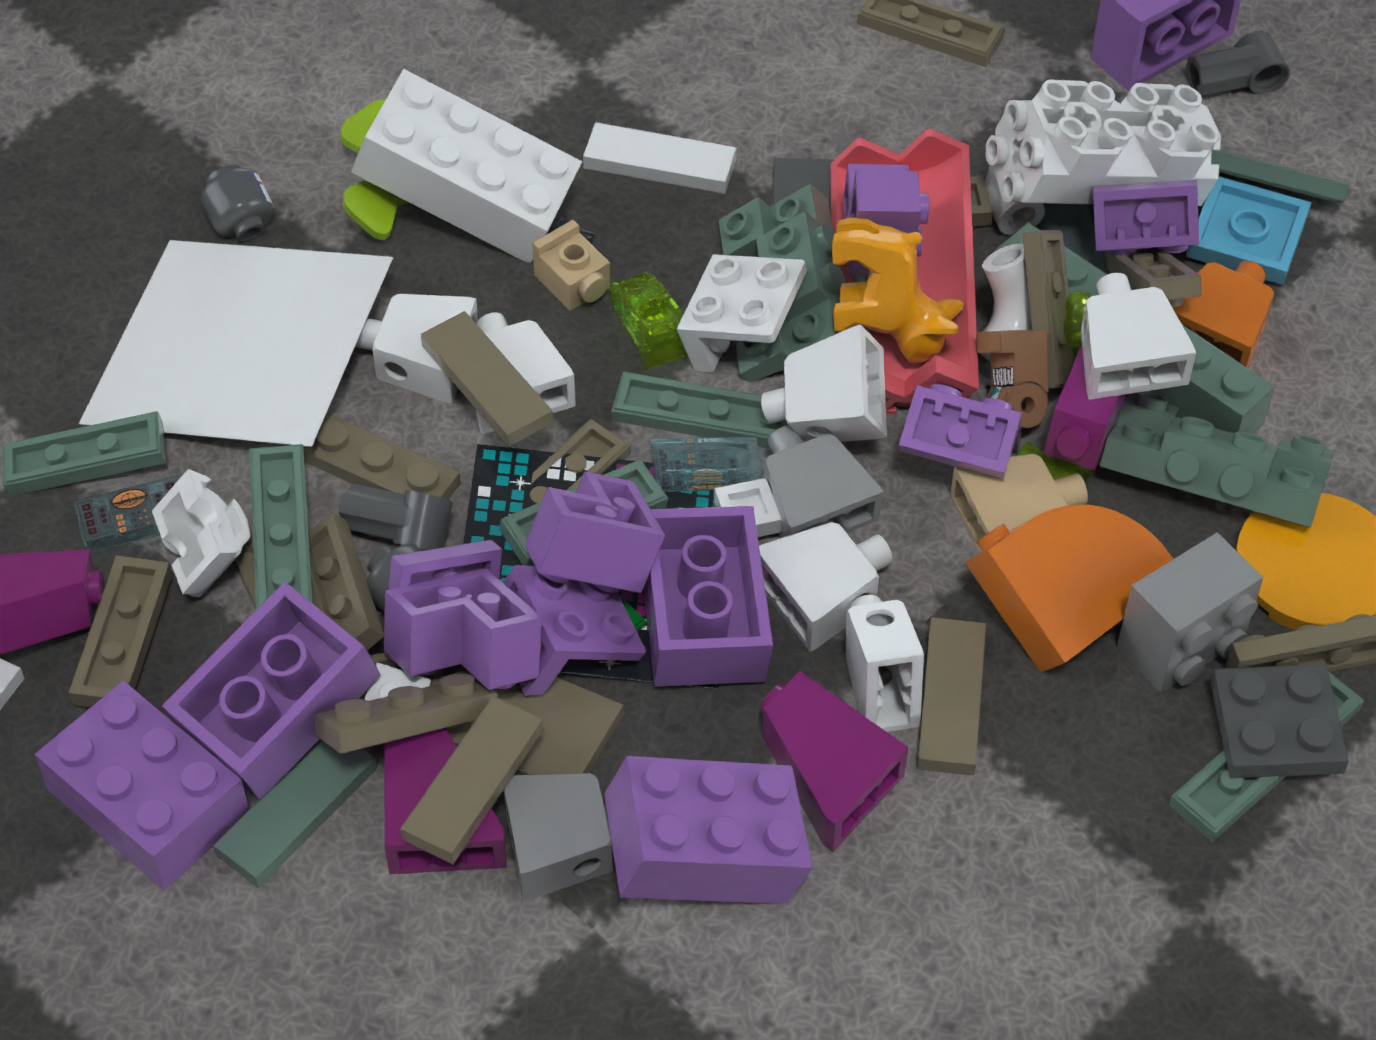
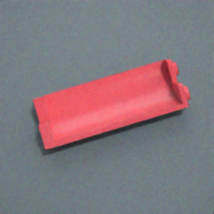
[831,129,979,414]

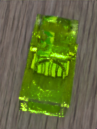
[609,271,688,370]

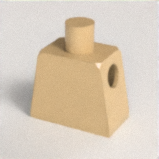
[950,454,1088,552]

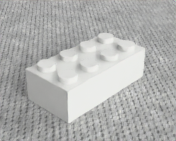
[351,69,582,263]

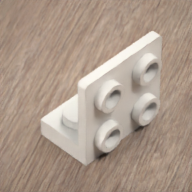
[677,254,807,373]

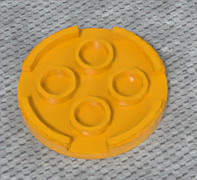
[1235,493,1376,630]

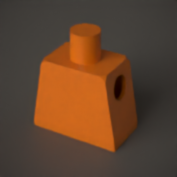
[1172,261,1275,369]

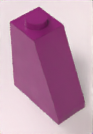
[1043,346,1130,470]
[0,549,105,655]
[761,671,908,852]
[384,728,507,874]

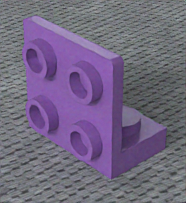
[1093,180,1199,256]
[899,384,1022,479]
[503,565,646,696]

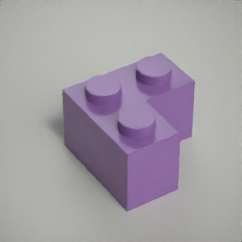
[843,164,929,276]
[525,471,665,593]
[384,568,542,690]

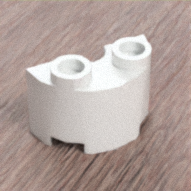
[152,469,251,597]

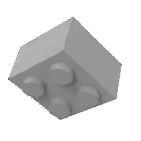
[1117,532,1263,693]

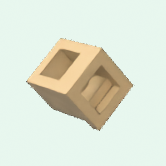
[532,220,610,311]

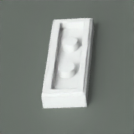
[583,122,737,194]

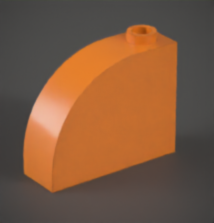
[965,504,1173,672]

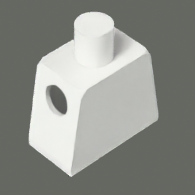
[1081,273,1196,400]
[355,294,478,403]
[475,312,576,434]
[761,325,887,442]
[759,522,893,652]
[846,595,924,732]

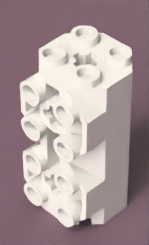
[986,79,1221,206]

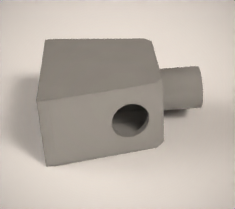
[762,425,883,539]
[503,773,613,901]

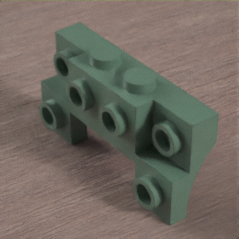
[719,183,849,382]
[1100,391,1335,527]

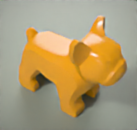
[832,218,963,363]

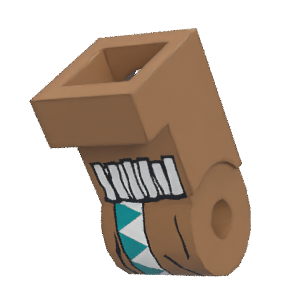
[976,330,1048,428]

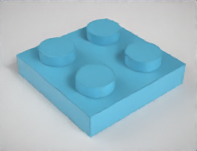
[1186,177,1312,285]

